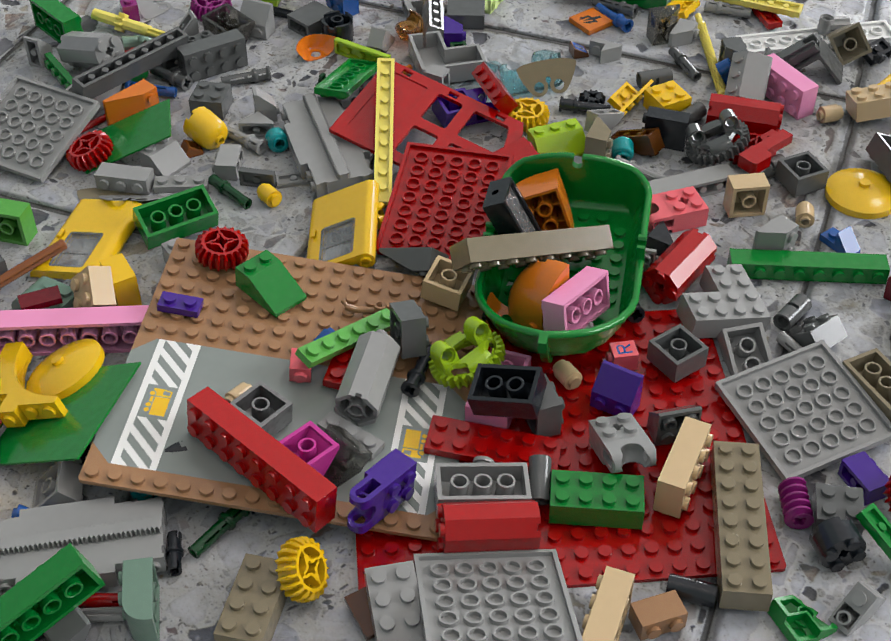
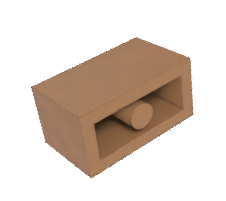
[628,590,688,641]

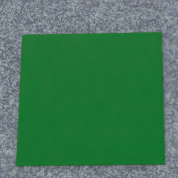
[0,362,141,466]

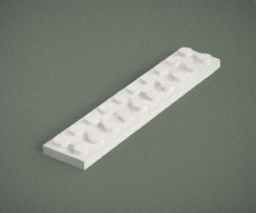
[735,20,891,55]

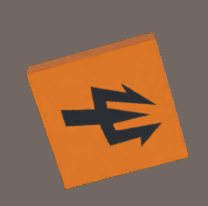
[569,7,613,35]

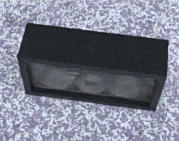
[482,177,542,235]

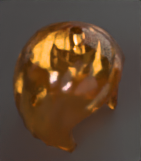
[395,9,424,41]

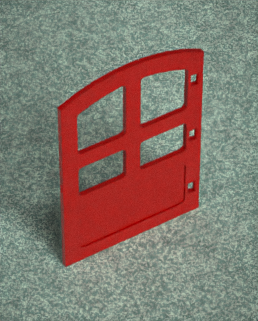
[329,62,524,167]

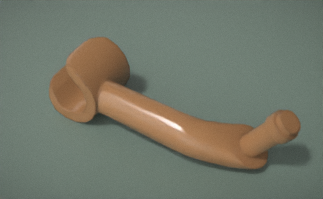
[341,299,386,313]

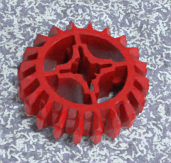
[66,130,114,172]
[195,226,249,272]

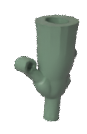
[120,35,153,50]

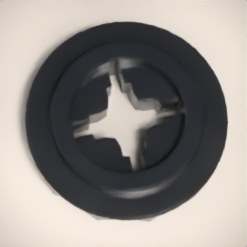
[579,89,606,104]

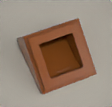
[181,139,204,158]

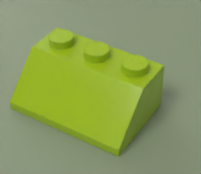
[527,118,586,157]

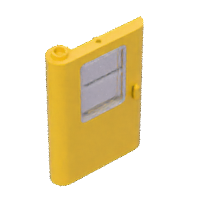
[306,180,380,268]
[30,199,142,280]

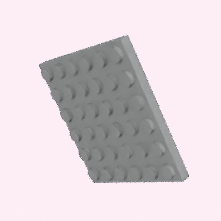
[0,75,101,184]
[714,340,891,481]
[413,549,583,641]

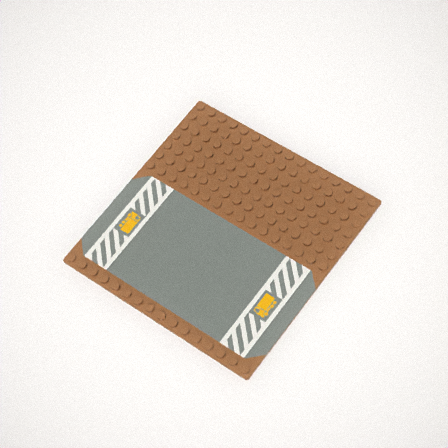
[78,238,483,542]

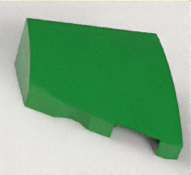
[767,595,838,641]

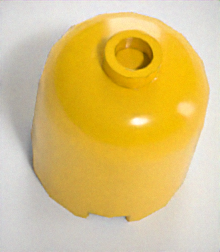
[183,106,228,150]

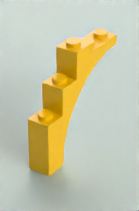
[0,341,68,428]

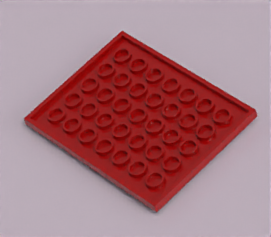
[376,142,514,260]

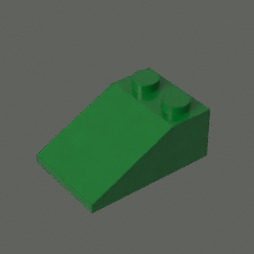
[235,250,307,317]

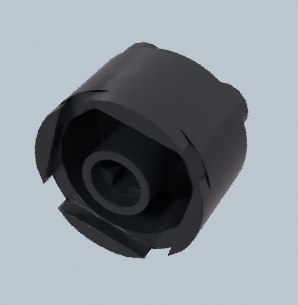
[321,10,354,42]
[809,516,866,572]

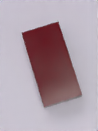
[17,285,63,310]

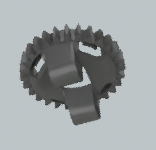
[685,109,750,166]

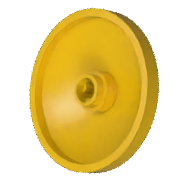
[825,168,891,219]
[26,339,105,400]

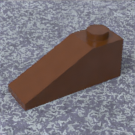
[611,128,665,157]

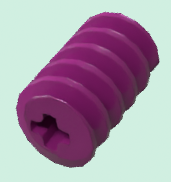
[778,477,814,529]

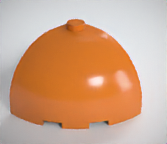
[516,168,574,231]
[508,259,570,330]

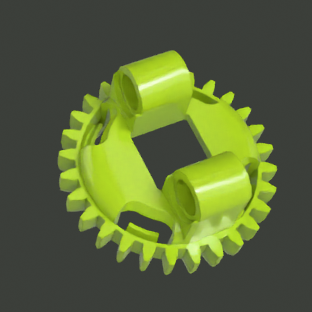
[428,316,506,389]

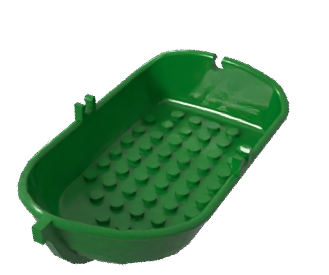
[474,152,652,363]

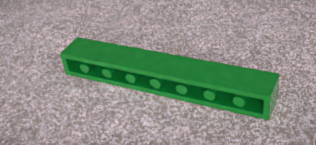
[727,248,890,284]

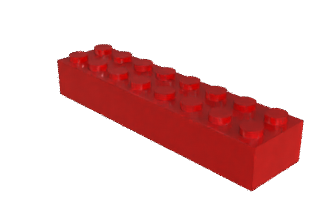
[187,386,337,533]

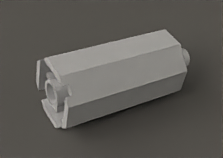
[57,31,125,68]
[334,329,401,427]

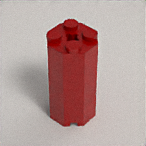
[706,93,784,134]
[641,228,717,305]
[434,500,541,553]

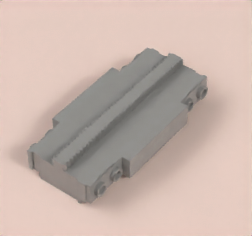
[280,93,374,198]
[0,497,168,595]

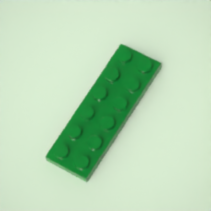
[314,58,377,100]

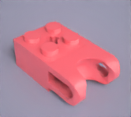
[648,186,709,233]

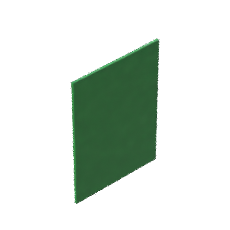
[86,99,171,174]

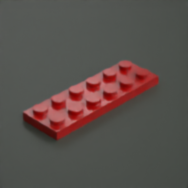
[424,415,563,471]

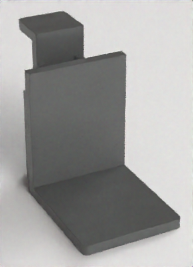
[764,32,843,85]

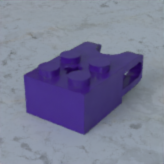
[432,87,499,128]
[347,448,417,534]

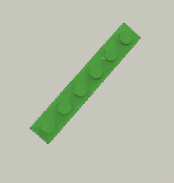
[295,308,390,369]

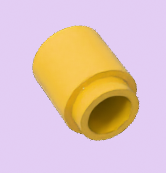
[257,183,282,208]

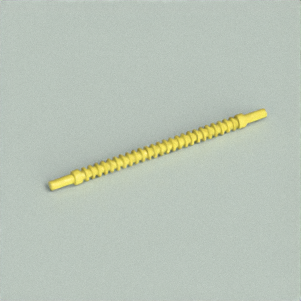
[695,13,726,95]

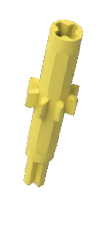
[91,8,165,37]

